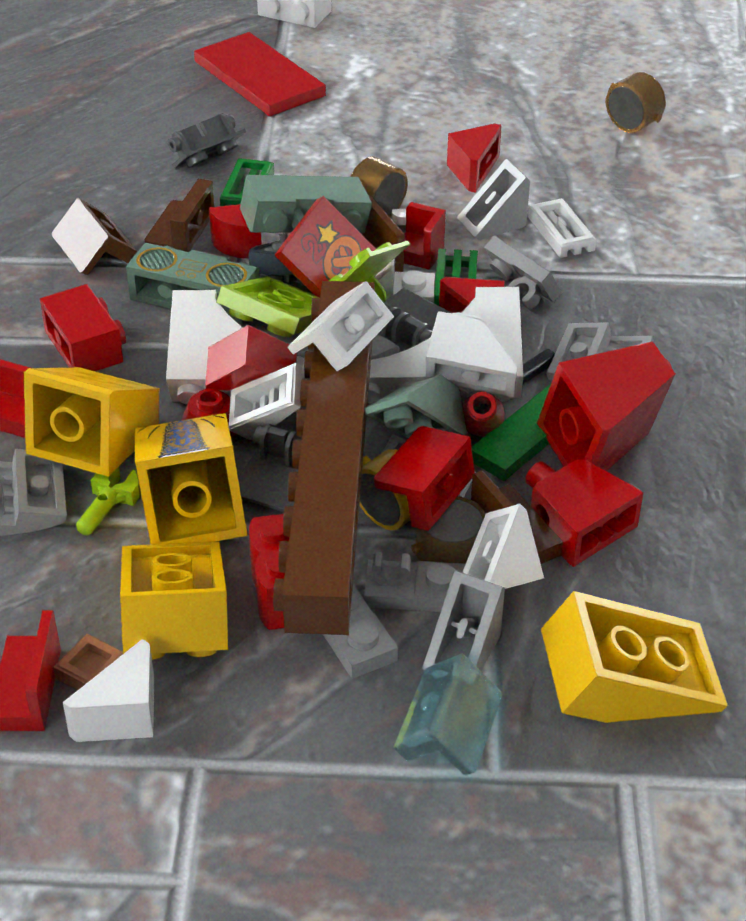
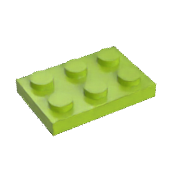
[216,276,319,337]

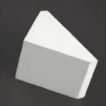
[462,504,544,589]
[63,639,154,742]

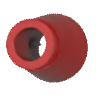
[462,391,505,437]

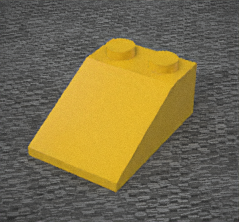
[120,541,228,660]
[541,591,728,723]

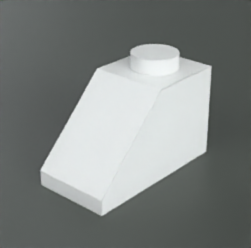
[426,311,518,397]

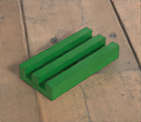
[220,158,274,206]
[434,248,478,306]

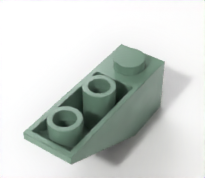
[365,375,467,439]

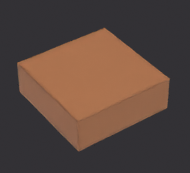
[54,634,123,690]

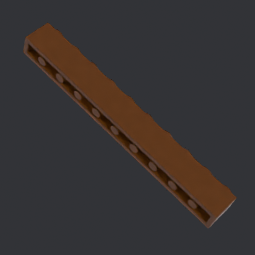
[273,281,375,635]

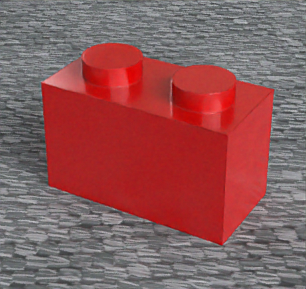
[40,284,126,371]

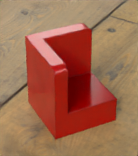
[404,202,446,270]

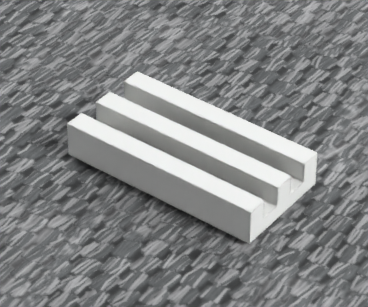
[528,198,596,258]

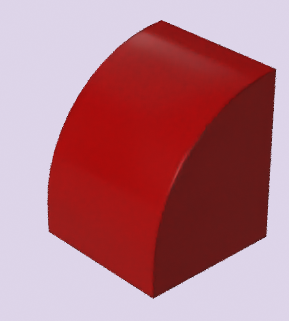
[209,204,262,258]

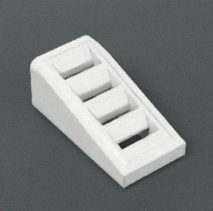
[229,363,302,440]

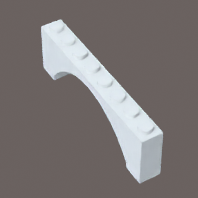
[166,287,523,404]

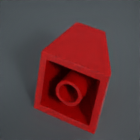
[537,341,676,471]

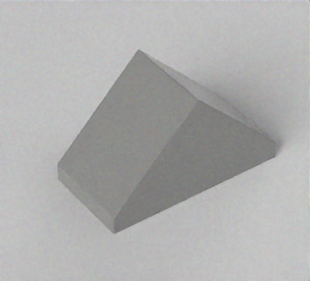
[456,159,530,240]
[422,570,505,687]

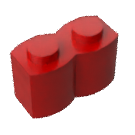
[249,514,290,630]

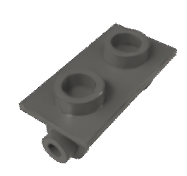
[168,113,246,168]

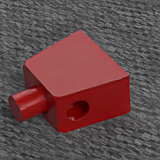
[525,459,643,567]

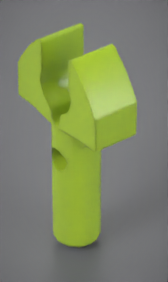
[76,467,140,536]

